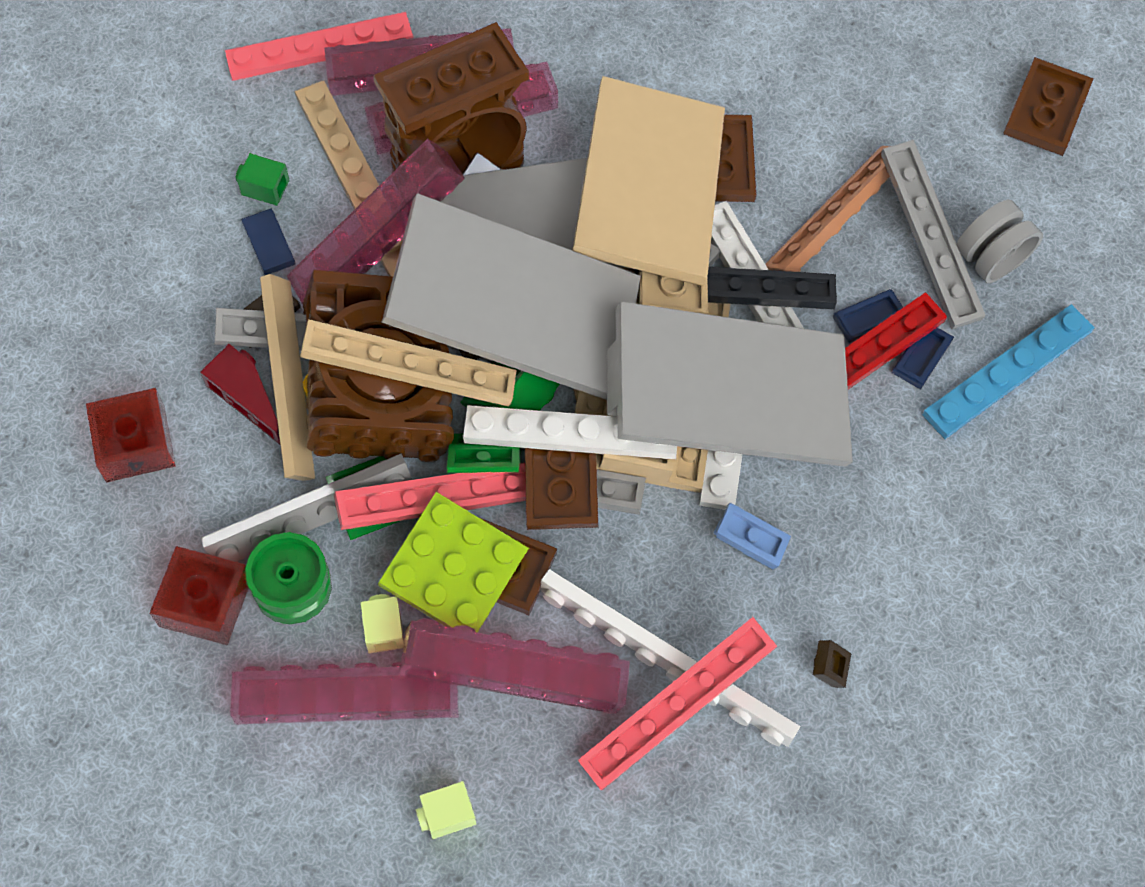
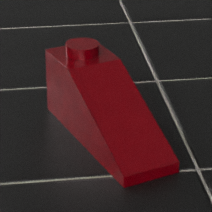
[200,344,280,445]

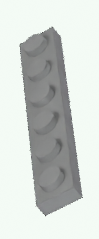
[881,140,986,330]
[201,454,412,570]

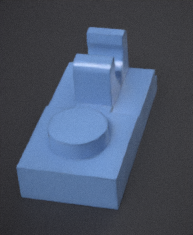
[714,503,791,569]

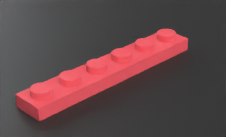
[225,12,414,81]
[334,463,526,530]
[578,617,777,790]

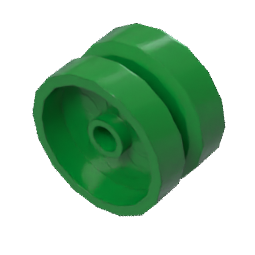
[245,532,332,625]

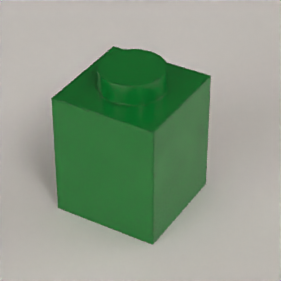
[236,153,290,206]

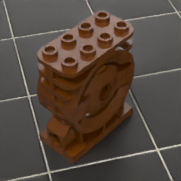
[373,22,529,207]
[303,270,454,462]

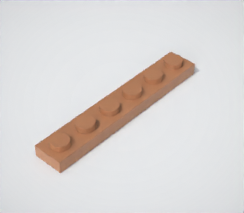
[765,146,891,272]

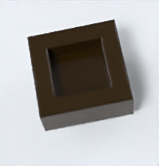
[812,640,852,688]

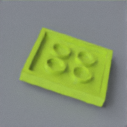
[378,492,529,642]

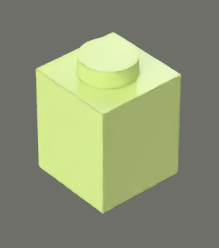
[360,594,405,654]
[415,781,476,839]

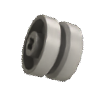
[957,199,1043,283]

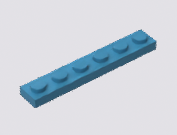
[922,304,1095,439]

